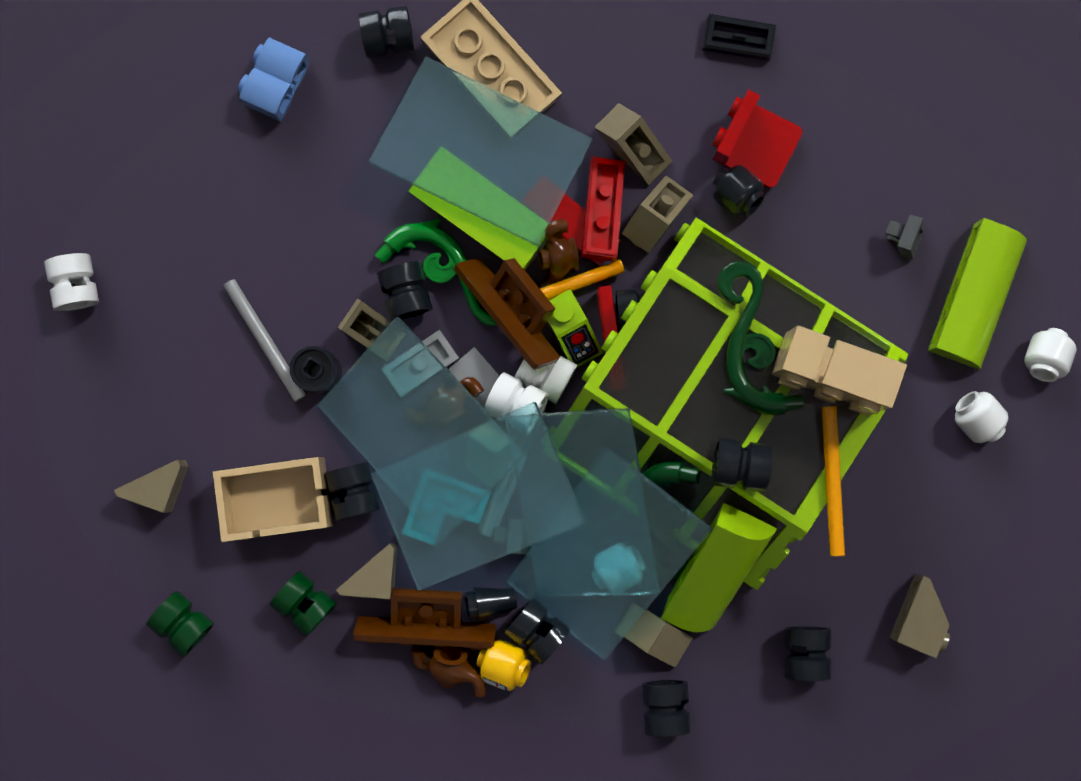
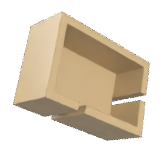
[771,325,907,416]
[213,457,333,542]

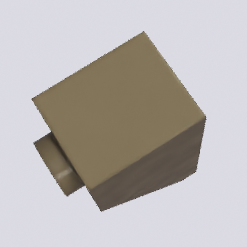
[594,103,672,185]
[621,175,693,253]
[889,574,950,658]

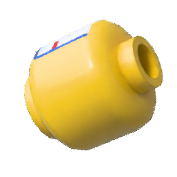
[477,640,531,692]

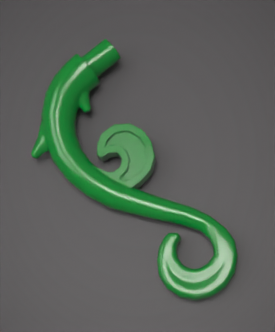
[374,218,498,326]

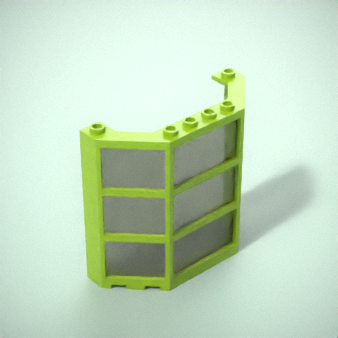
[542,218,908,590]

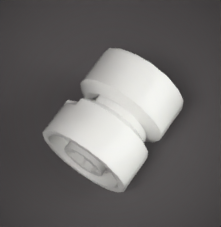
[44,253,99,311]
[515,356,578,404]
[484,372,549,434]

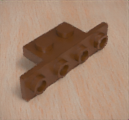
[454,258,560,370]
[353,588,496,650]

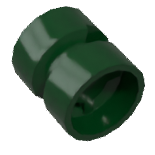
[269,570,337,637]
[146,591,214,658]

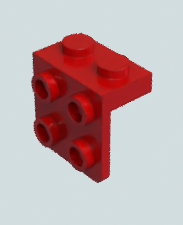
[711,89,803,188]

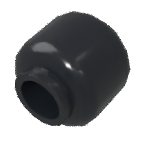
[713,165,765,217]

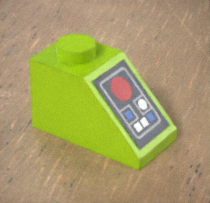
[547,289,603,368]

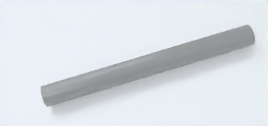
[223,279,306,402]

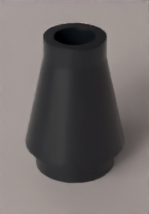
[465,587,517,622]

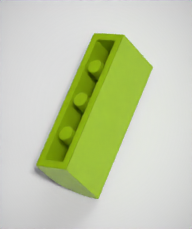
[408,147,548,270]
[928,218,1027,370]
[661,503,777,632]

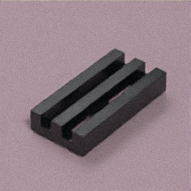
[702,14,776,61]

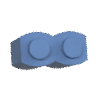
[238,37,310,122]

